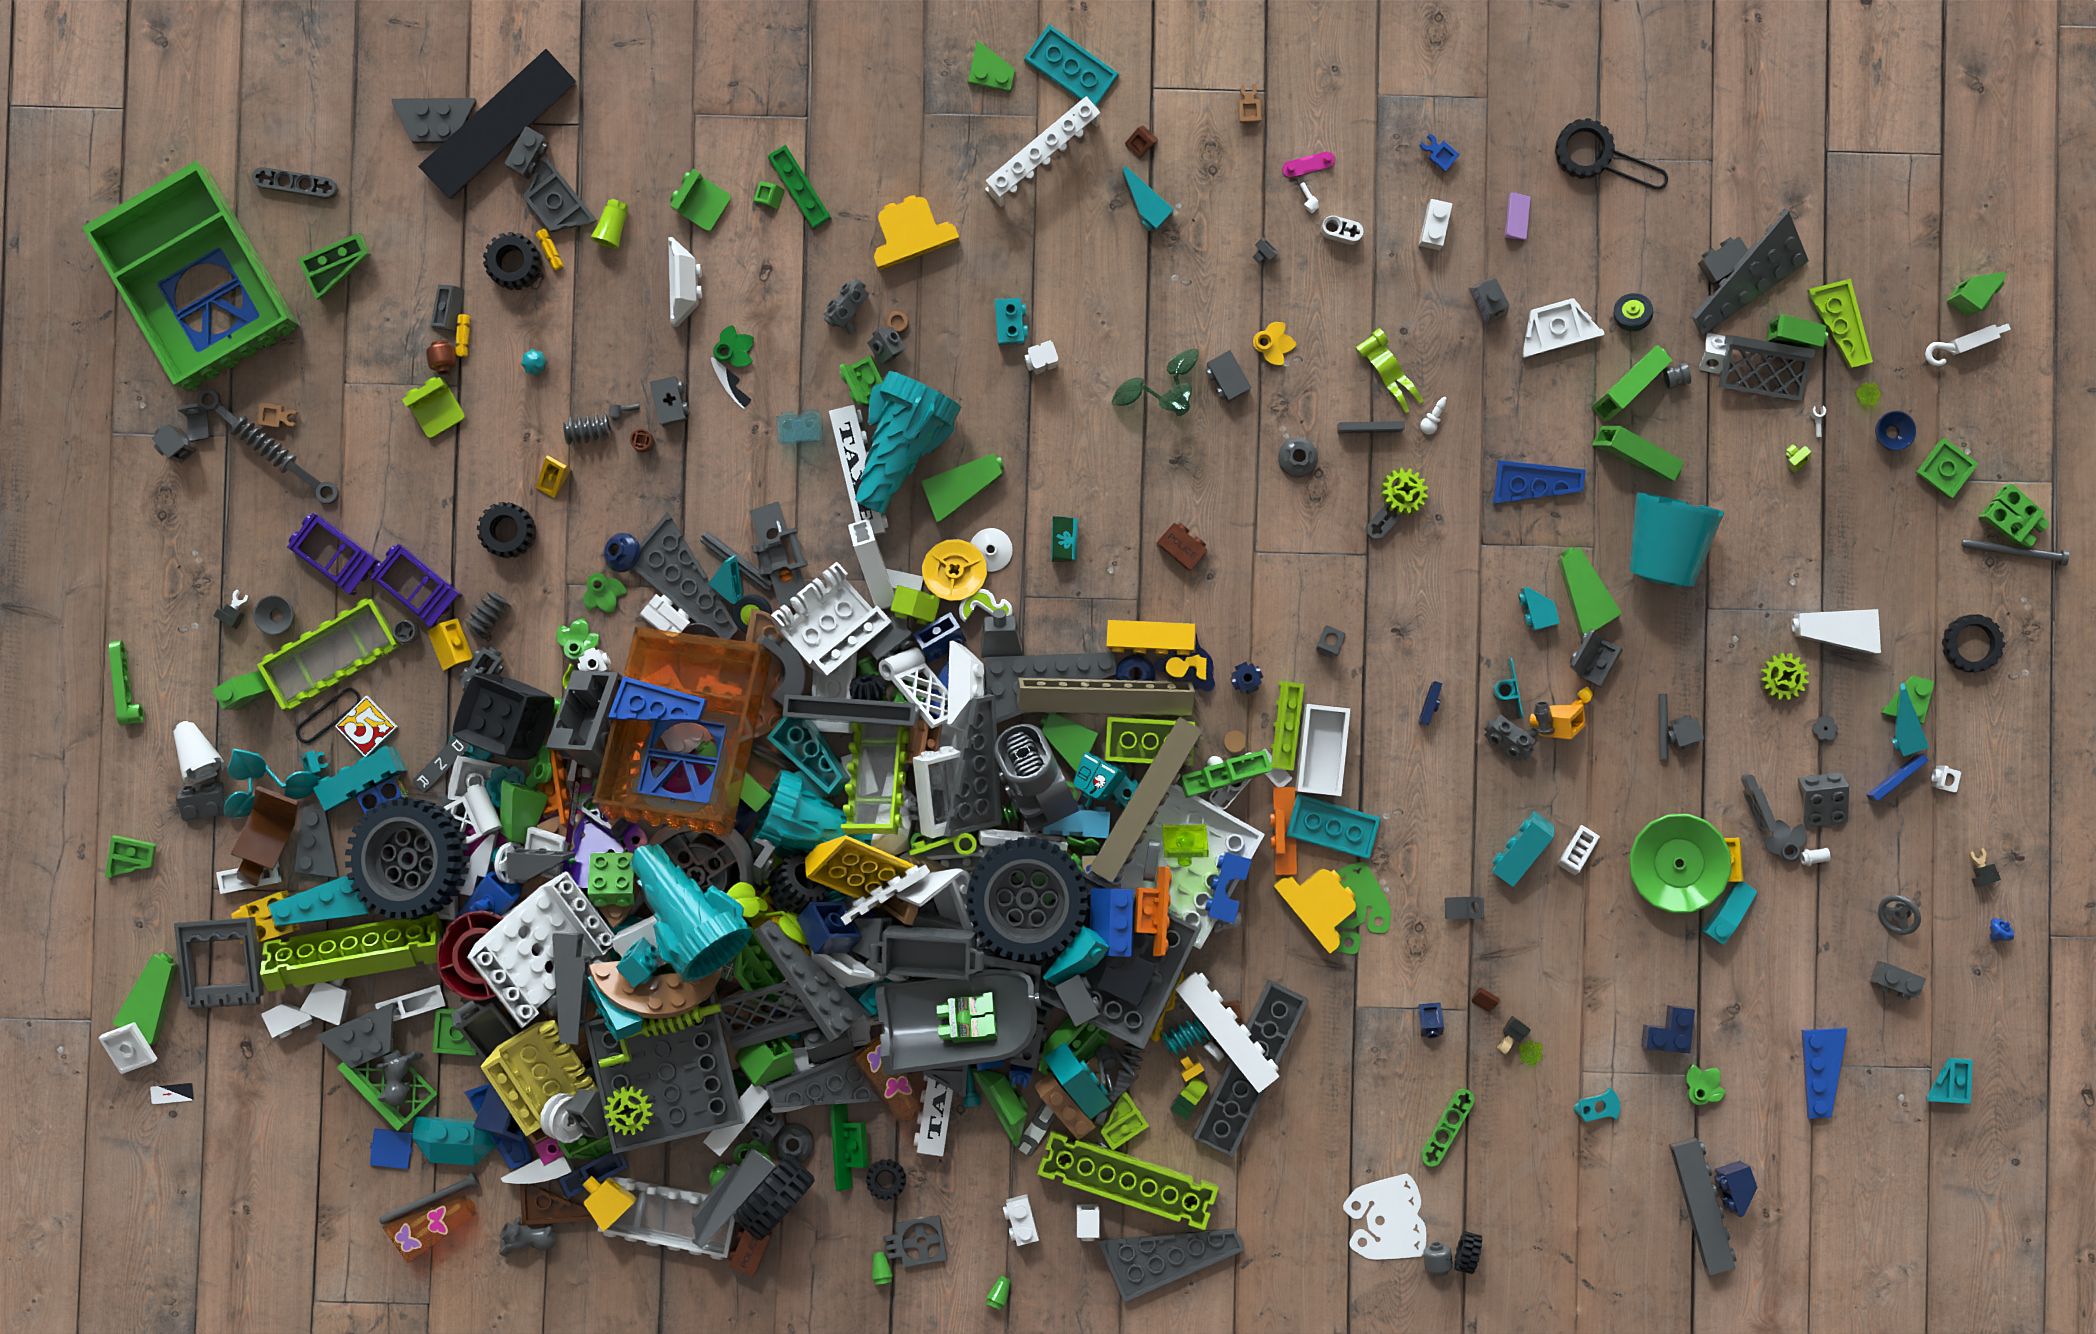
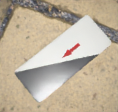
[150,1083,194,1104]

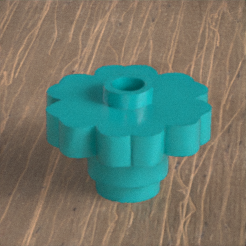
[485,766,529,809]

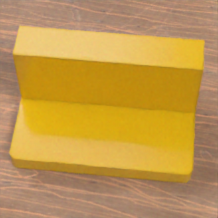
[427,618,473,671]

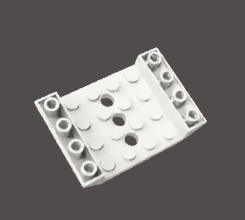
[467,872,615,1028]

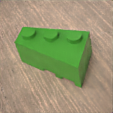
[298,233,371,300]

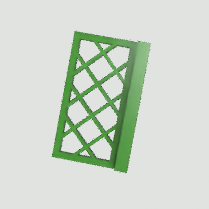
[337,1047,438,1131]

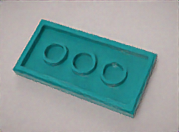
[1024,24,1119,107]
[1285,794,1381,860]

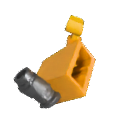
[1530,687,1593,739]

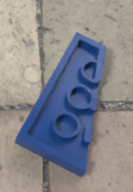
[1493,460,1586,503]
[608,676,707,722]
[1801,1028,1847,1119]
[464,1083,532,1169]

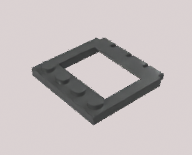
[174,916,264,1009]

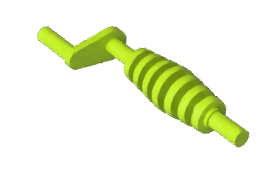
[599,1003,722,1069]

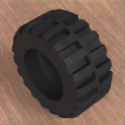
[734,1155,815,1241]

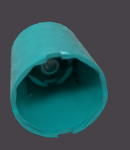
[1629,492,1724,588]

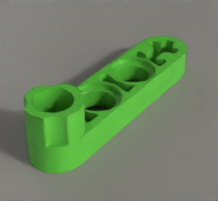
[109,640,144,726]

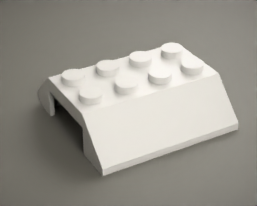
[770,562,892,677]

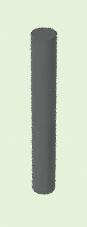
[1658,694,1668,759]

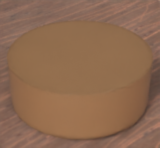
[887,311,909,333]
[1224,730,1246,752]

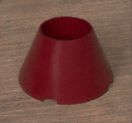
[437,911,504,1001]

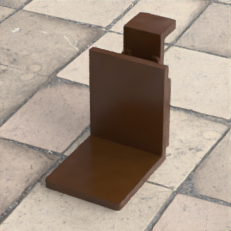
[231,786,299,886]

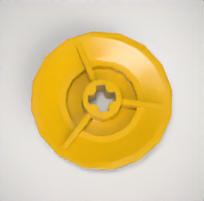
[922,539,987,601]

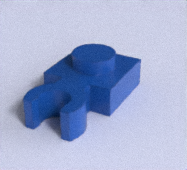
[1420,134,1460,172]
[1009,1064,1033,1088]

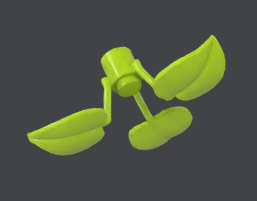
[726,855,809,945]

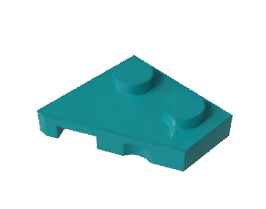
[1926,1058,1973,1104]

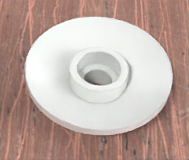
[970,528,1013,572]

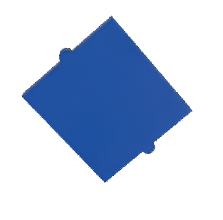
[370,1128,413,1169]

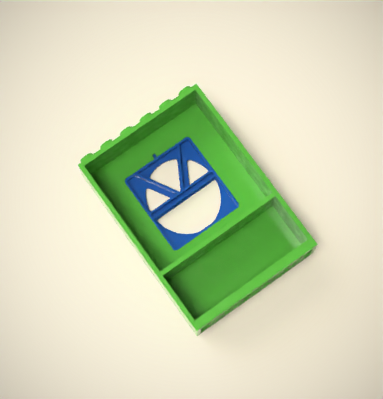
[82,161,299,391]

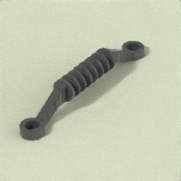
[197,388,339,504]
[1095,1044,1145,1127]

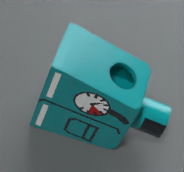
[1073,752,1126,808]

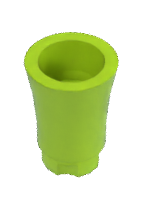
[590,199,629,249]

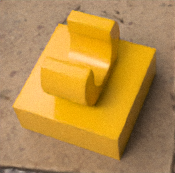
[1180,1055,1204,1082]

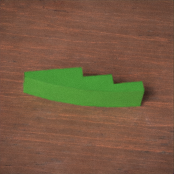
[1179,750,1272,798]

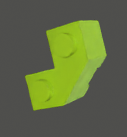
[891,585,941,626]

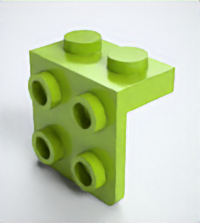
[402,377,465,438]

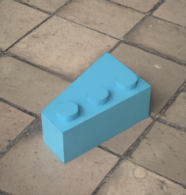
[1043,805,1110,838]

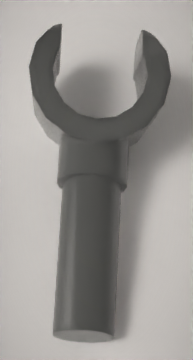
[609,404,640,418]

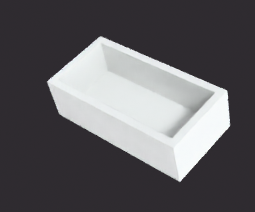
[1295,704,1350,796]

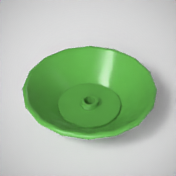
[1629,814,1731,914]

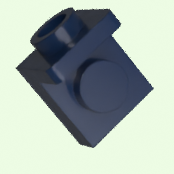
[1418,1002,1444,1038]

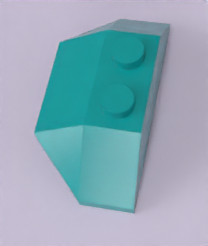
[412,1115,496,1166]

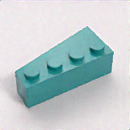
[767,717,850,796]

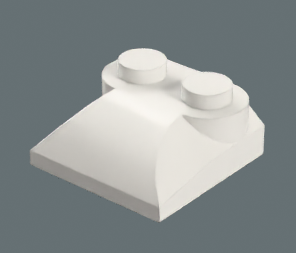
[448,756,502,800]

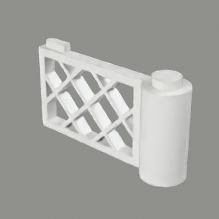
[879,647,948,729]
[424,784,502,864]

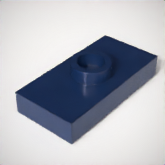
[1418,681,1443,725]

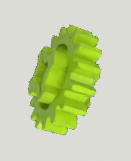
[1380,467,1428,516]
[1760,653,1809,700]
[604,1086,654,1135]

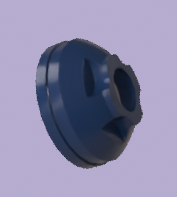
[1875,411,1916,451]
[603,533,640,573]
[1116,654,1155,681]

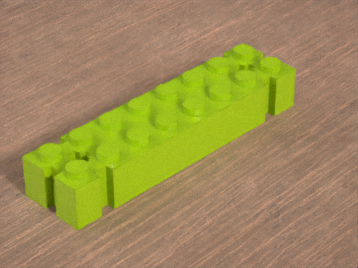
[260,912,444,992]
[1037,1129,1219,1230]

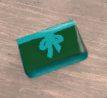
[1051,516,1078,562]

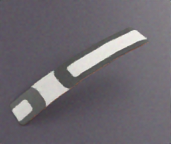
[1016,1102,1056,1156]

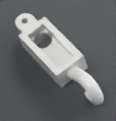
[1925,323,2011,366]

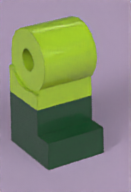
[1170,1076,1208,1120]

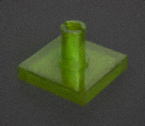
[1162,824,1209,867]

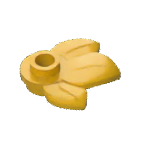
[1253,322,1296,365]

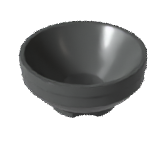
[1278,437,1318,477]
[253,595,294,635]
[774,1123,814,1162]

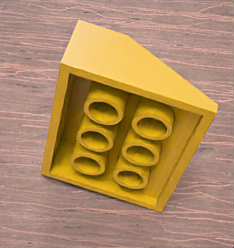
[805,835,915,908]

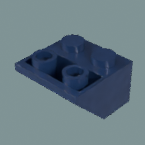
[473,1086,524,1143]
[1714,1161,1758,1217]

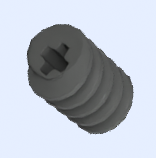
[563,413,611,445]
[464,591,512,639]

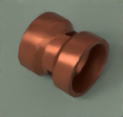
[630,429,654,452]

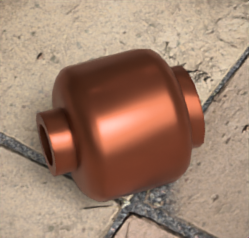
[426,340,457,374]

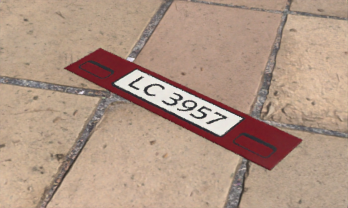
[565,763,583,845]

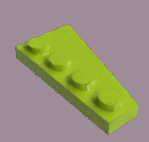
[1807,279,1873,369]

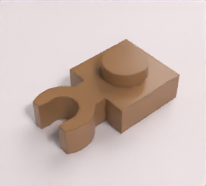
[1238,84,1261,123]
[257,403,298,428]

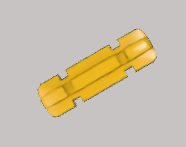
[536,229,563,271]
[455,314,470,357]

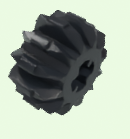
[849,673,887,701]

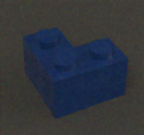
[1641,1005,1695,1054]

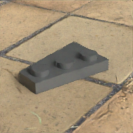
[294,807,339,877]

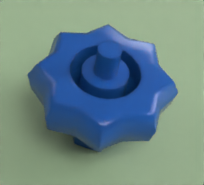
[1989,918,2014,942]

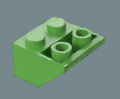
[1947,272,2007,317]
[735,1037,795,1087]

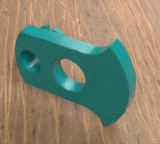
[1574,1088,1620,1122]

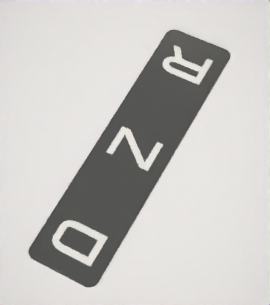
[413,737,469,792]

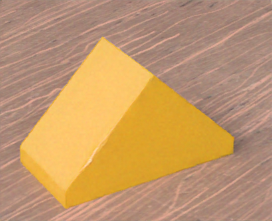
[536,455,572,498]

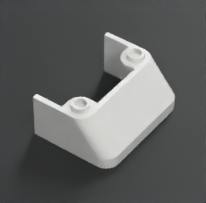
[896,868,982,946]

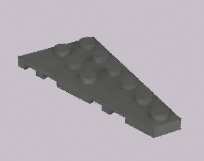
[1692,208,1809,335]
[633,512,739,646]
[984,652,1116,719]
[944,694,1001,837]
[753,919,867,1042]
[765,1040,909,1107]
[1098,1228,1245,1302]

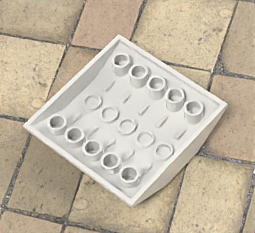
[1091,784,1265,949]

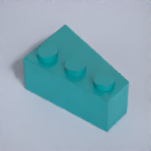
[588,976,644,1041]
[1044,1042,1111,1120]

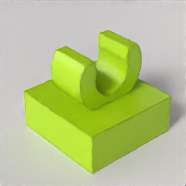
[1786,444,1811,473]

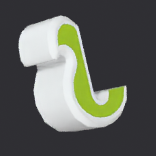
[959,588,1013,623]

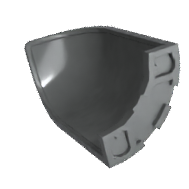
[875,968,1041,1076]

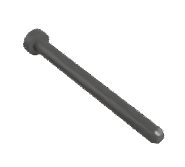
[1961,539,2069,566]
[379,1172,480,1224]

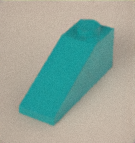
[1122,166,1174,233]
[1892,683,1929,757]
[1700,881,1757,945]
[1043,926,1110,985]

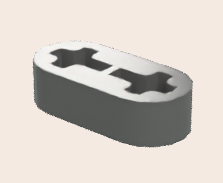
[1366,504,1401,540]
[1143,839,1161,882]

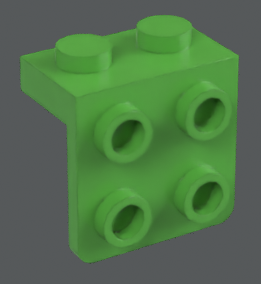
[670,169,731,231]
[839,355,884,406]
[588,853,635,907]

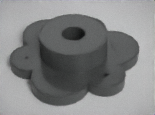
[1812,716,1838,740]

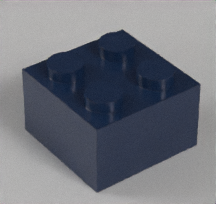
[797,902,862,954]

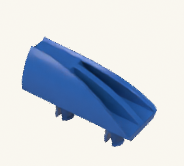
[443,872,522,936]

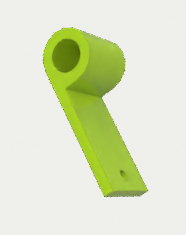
[909,833,977,855]

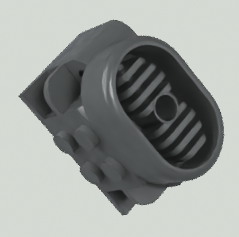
[546,670,638,774]
[994,724,1080,833]

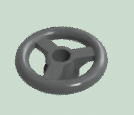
[1878,895,1921,935]

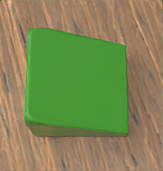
[753,181,785,209]

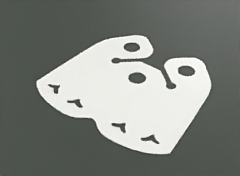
[1343,1173,1426,1260]

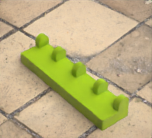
[1270,681,1304,771]

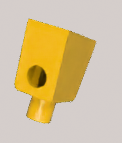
[582,1176,637,1232]

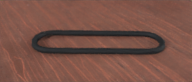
[1597,149,1668,189]
[296,688,360,743]

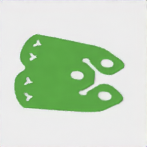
[1335,862,1391,954]

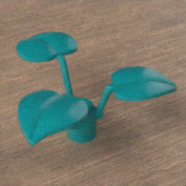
[223,749,322,818]

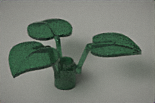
[1112,349,1199,416]

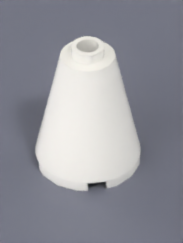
[173,721,226,784]

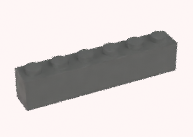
[783,694,920,728]
[1669,1137,1737,1275]

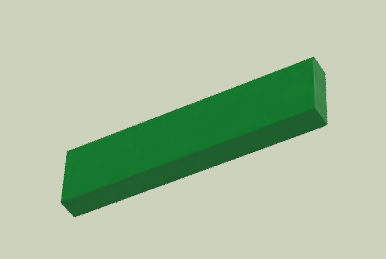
[767,144,832,230]

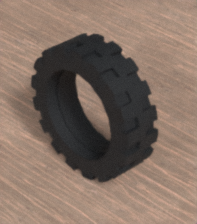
[1555,118,1615,179]
[1942,614,2005,673]

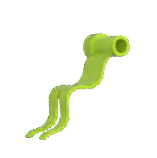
[1355,328,1424,413]

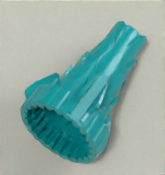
[855,371,962,515]
[751,770,873,857]
[630,844,752,983]

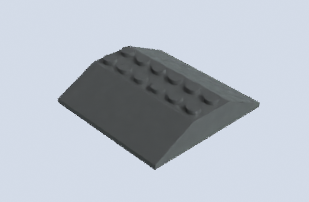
[1031,872,1201,1050]
[584,992,744,1154]

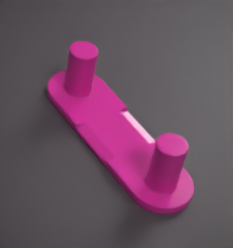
[1282,151,1335,178]

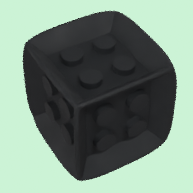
[452,673,555,760]

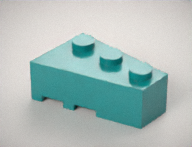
[1492,810,1555,887]

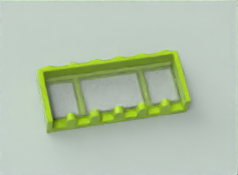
[257,598,402,711]
[841,702,909,836]

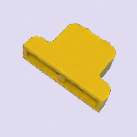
[874,195,960,271]
[1273,869,1356,953]

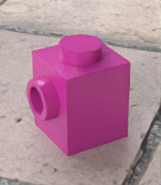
[534,1137,565,1165]

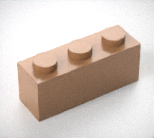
[1034,1072,1096,1141]

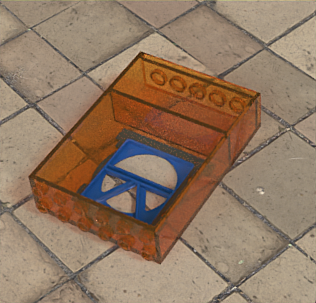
[592,627,772,836]

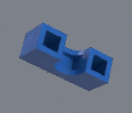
[1205,852,1252,923]

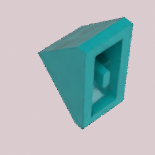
[708,556,744,604]

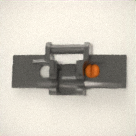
[750,502,808,607]

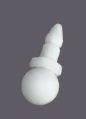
[1420,397,1447,435]

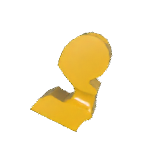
[1165,655,1207,681]

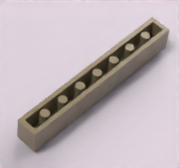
[1016,678,1195,717]
[1089,717,1203,883]

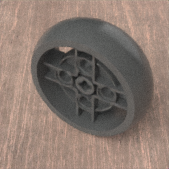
[638,816,756,915]

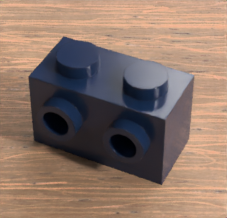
[913,612,967,662]

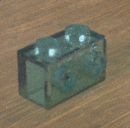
[776,409,824,445]

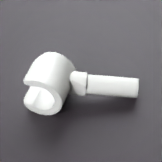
[1300,182,1319,213]
[1810,406,1826,437]

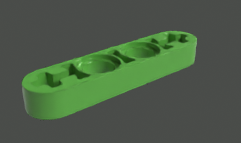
[1421,1089,1474,1166]

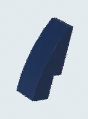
[557,1151,629,1199]

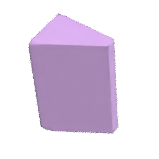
[1504,192,1531,240]

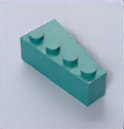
[313,746,407,811]
[267,875,369,927]

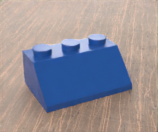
[1090,889,1135,957]

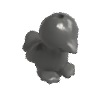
[376,1050,424,1106]
[499,1216,557,1256]

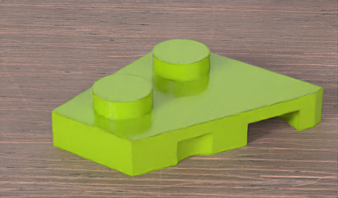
[1100,1090,1149,1150]

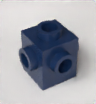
[1230,662,1263,695]

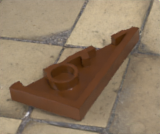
[520,1184,595,1225]

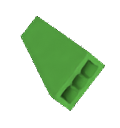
[1591,345,1672,422]
[1592,426,1684,481]
[921,453,1005,523]
[1558,547,1622,638]
[696,739,771,812]
[113,952,178,1045]

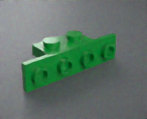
[830,1103,869,1191]

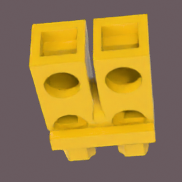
[231,890,300,944]

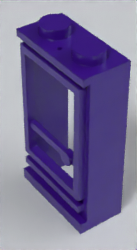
[287,513,381,596]
[370,544,462,628]

